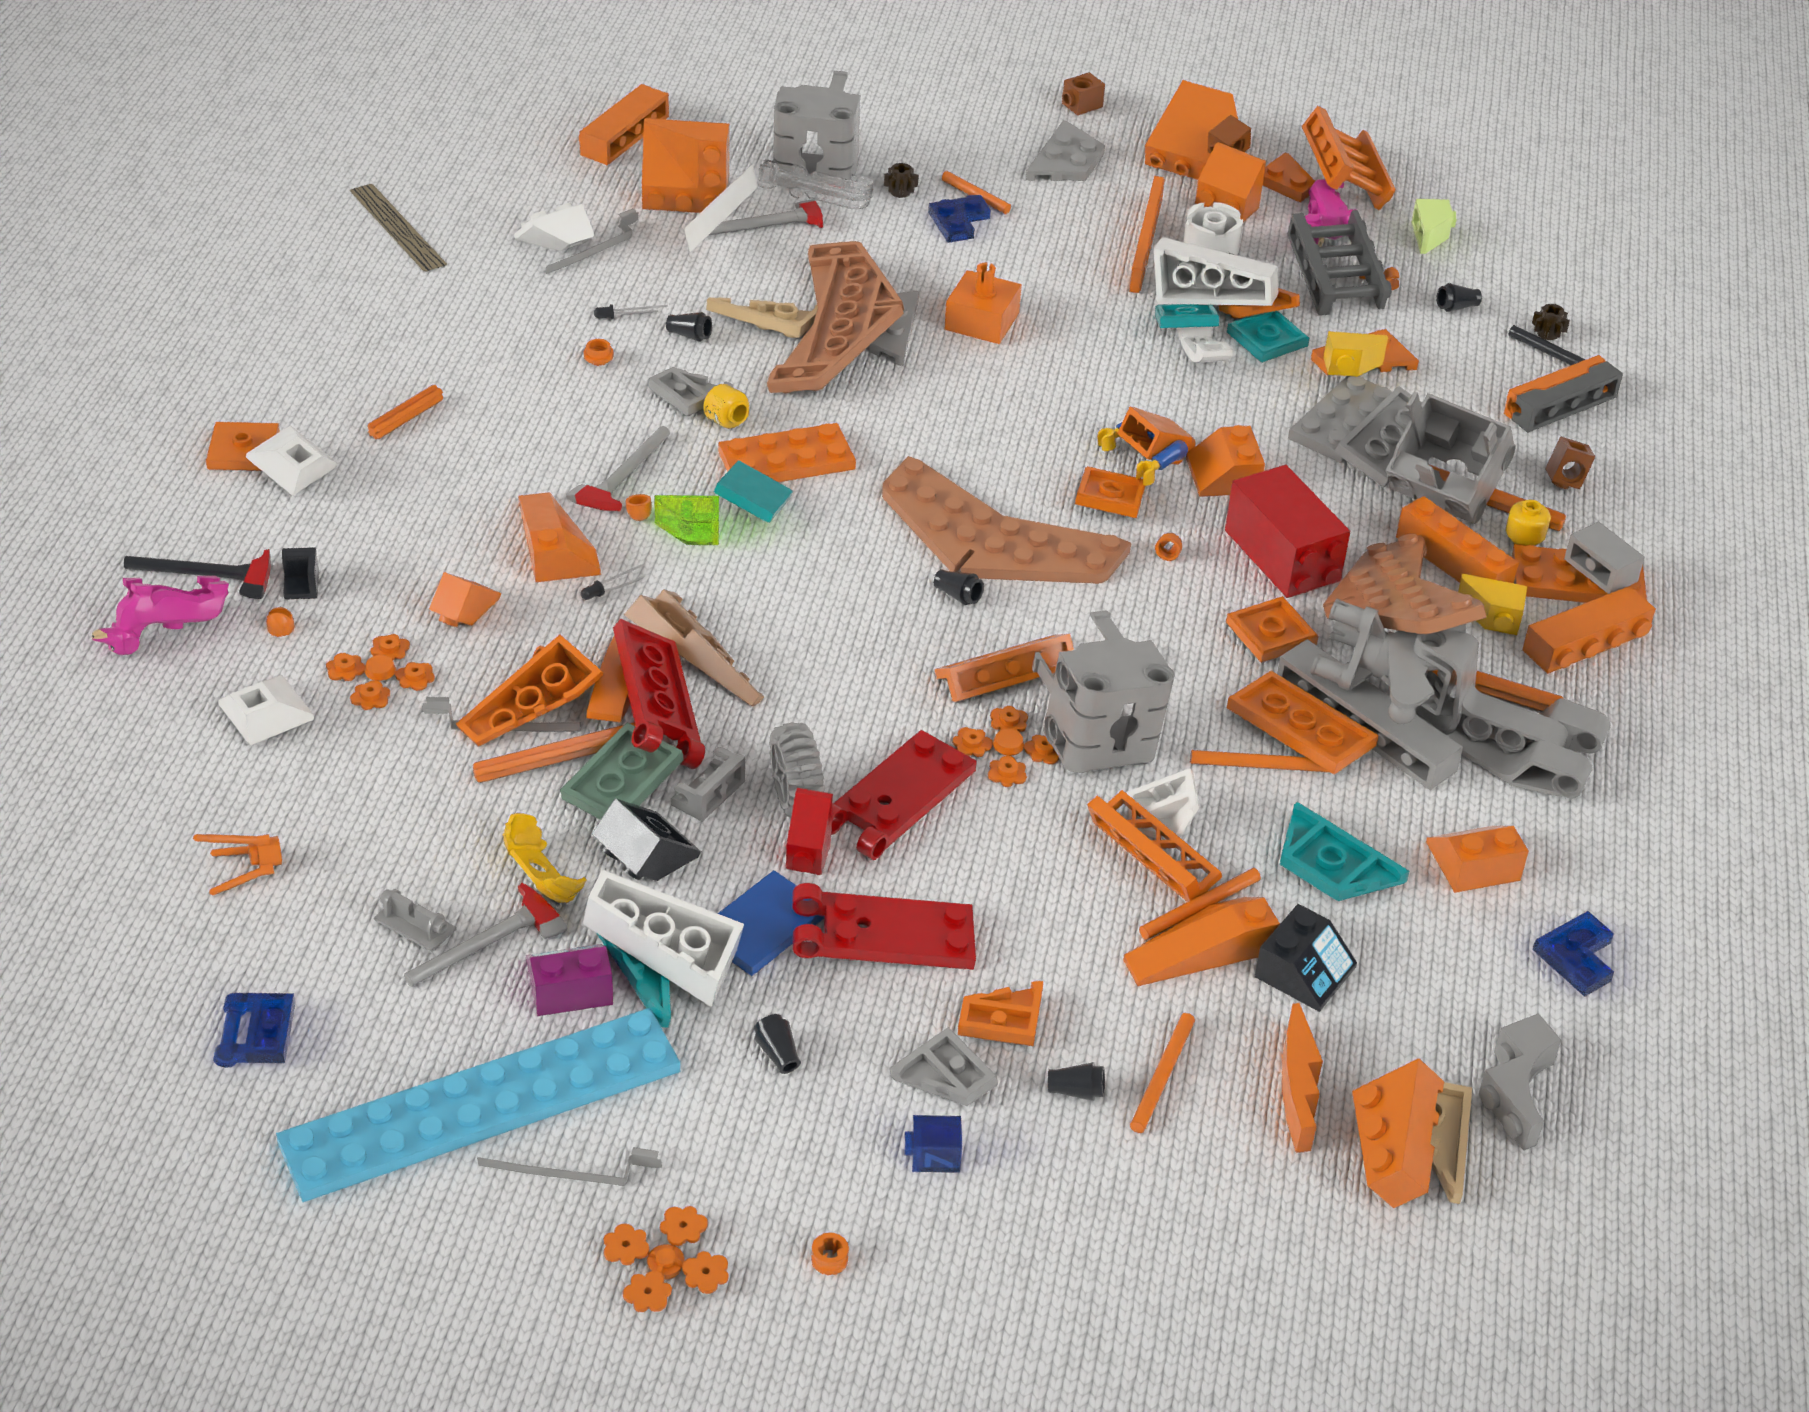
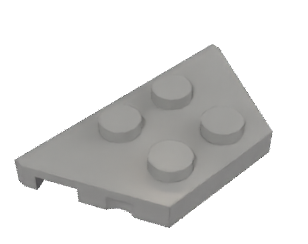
[1026,120,1105,181]
[866,291,919,366]

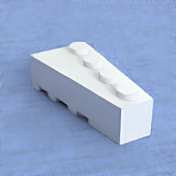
[1154,237,1278,306]
[583,870,744,1007]

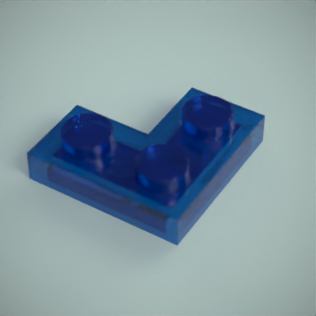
[928,195,991,243]
[1532,911,1614,997]

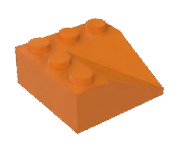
[642,118,730,213]

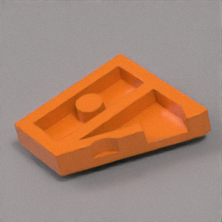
[1218,288,1300,319]

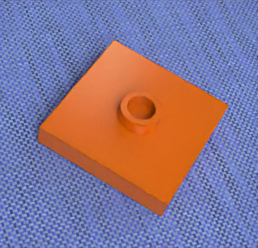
[206,422,280,471]
[1075,466,1145,518]
[1226,596,1319,663]

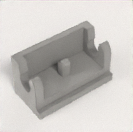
[671,747,745,822]

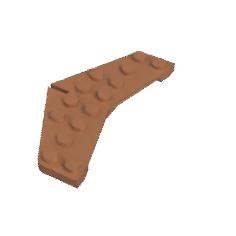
[767,241,904,393]
[882,456,1131,584]
[1323,534,1487,634]

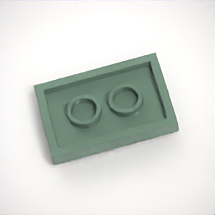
[560,722,684,820]

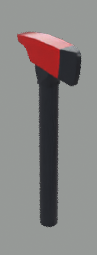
[124,549,271,599]

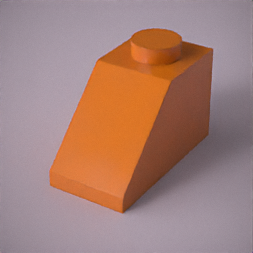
[429,572,502,627]

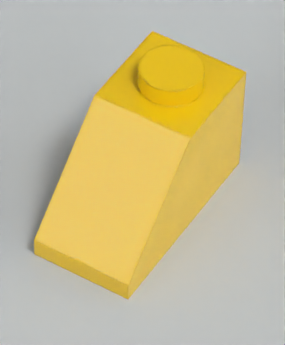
[1323,331,1388,377]
[1458,574,1527,635]

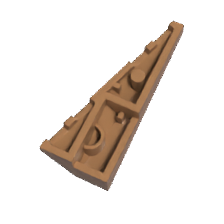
[624,589,764,706]

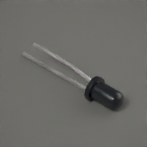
[594,304,668,319]
[580,563,645,600]

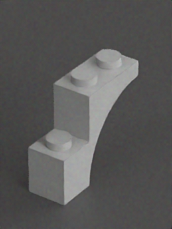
[1478,1013,1561,1151]

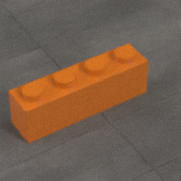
[579,84,669,165]
[1396,496,1519,583]
[1522,586,1656,674]

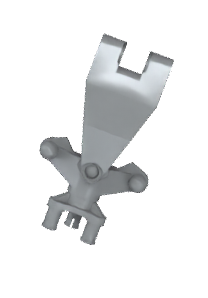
[1310,598,1610,799]

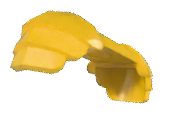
[502,813,587,903]

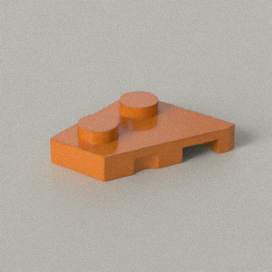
[1263,152,1315,203]
[958,981,1044,1046]

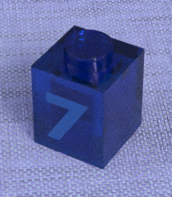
[904,1115,962,1173]

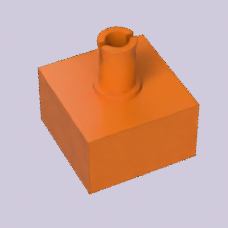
[944,262,1022,344]

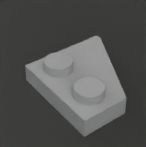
[649,367,733,416]
[889,1027,998,1106]

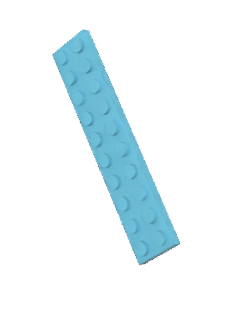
[276,1008,681,1203]

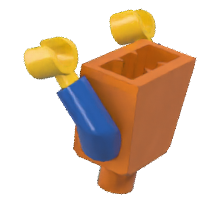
[1097,406,1196,486]

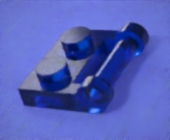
[213,993,296,1068]

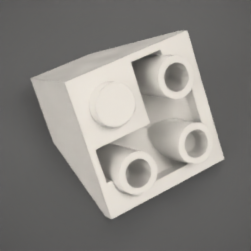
[513,203,595,251]
[246,425,337,496]
[218,675,314,746]

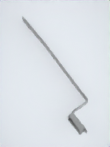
[546,208,639,274]
[421,697,581,732]
[477,1147,662,1186]

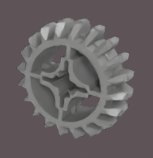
[769,722,825,818]

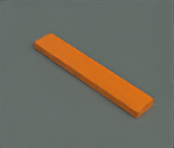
[1129,176,1165,293]

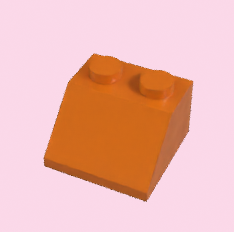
[1195,142,1266,222]
[1186,425,1265,497]
[1426,826,1529,893]

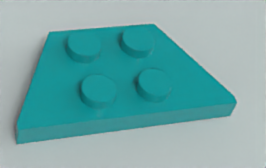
[1279,802,1410,901]

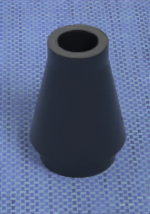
[1436,283,1482,312]
[666,312,712,342]
[933,569,984,605]
[754,1014,801,1074]
[1048,1062,1105,1101]

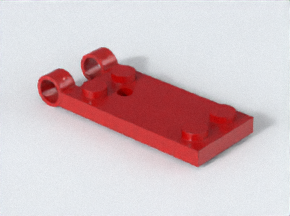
[613,619,705,769]
[831,730,977,860]
[792,883,976,970]

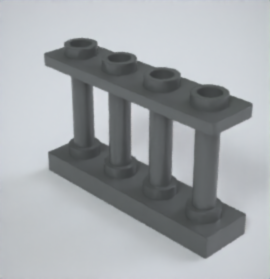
[1287,210,1392,316]

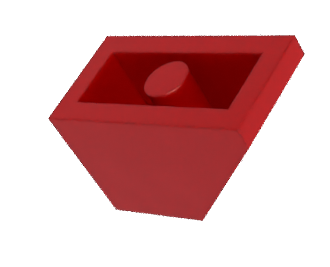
[786,788,833,875]

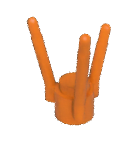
[193,834,282,895]

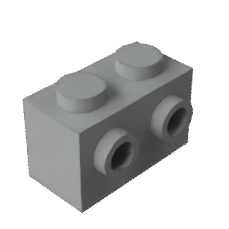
[1564,521,1645,594]

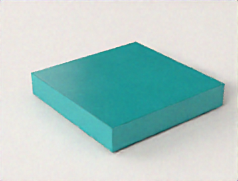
[1155,304,1219,328]
[1227,311,1310,363]
[713,460,793,523]

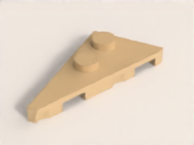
[706,297,818,338]
[1430,1082,1472,1204]

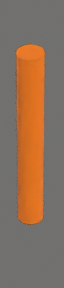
[942,171,1011,214]

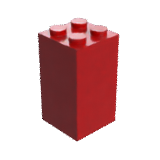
[1225,464,1351,598]

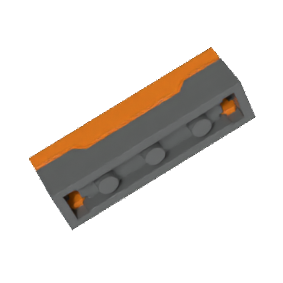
[1504,355,1623,433]

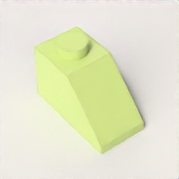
[1411,199,1456,254]

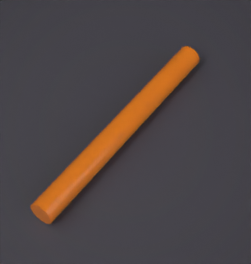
[1190,750,1329,772]
[1139,868,1261,940]
[1130,1013,1195,1133]

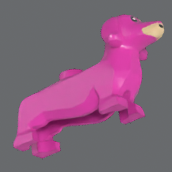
[1305,179,1356,247]
[92,576,229,655]

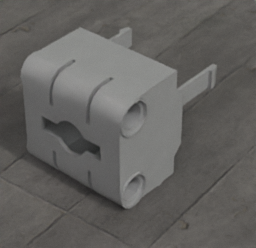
[773,70,861,193]
[1386,391,1516,524]
[1032,610,1175,773]

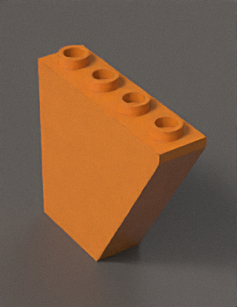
[1145,80,1238,180]

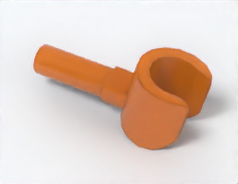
[1359,267,1399,290]

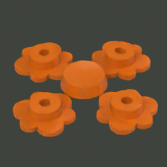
[326,634,435,710]
[952,706,1059,787]
[603,1206,729,1312]

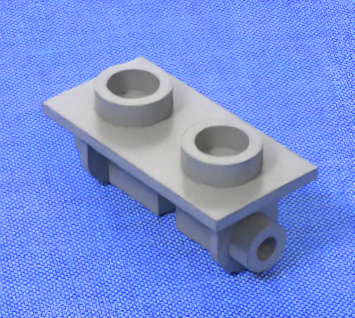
[374,889,457,952]

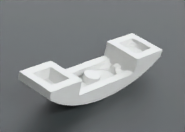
[1177,327,1233,362]

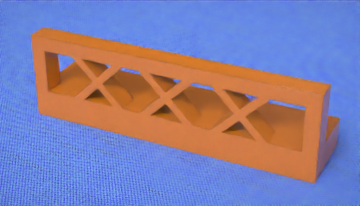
[934,633,1074,701]
[1087,790,1222,902]

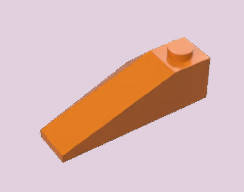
[518,492,601,582]
[456,634,604,747]
[1123,897,1280,986]

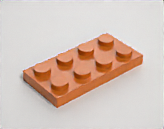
[718,423,856,482]
[1512,544,1647,603]
[1227,671,1379,775]

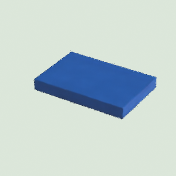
[717,870,824,976]

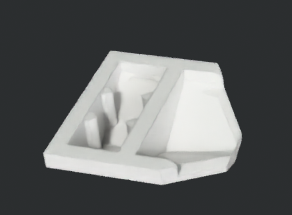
[1126,768,1200,840]

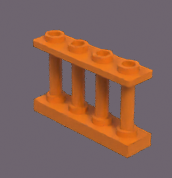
[1301,105,1396,210]

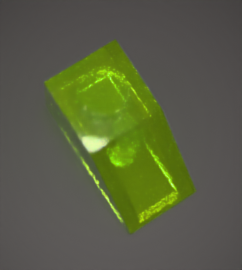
[654,495,719,545]

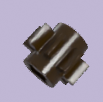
[884,163,919,198]
[1532,304,1570,340]

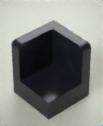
[282,547,319,600]

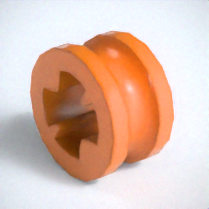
[811,1232,849,1275]

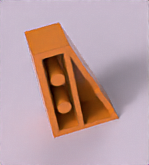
[1352,1058,1444,1208]

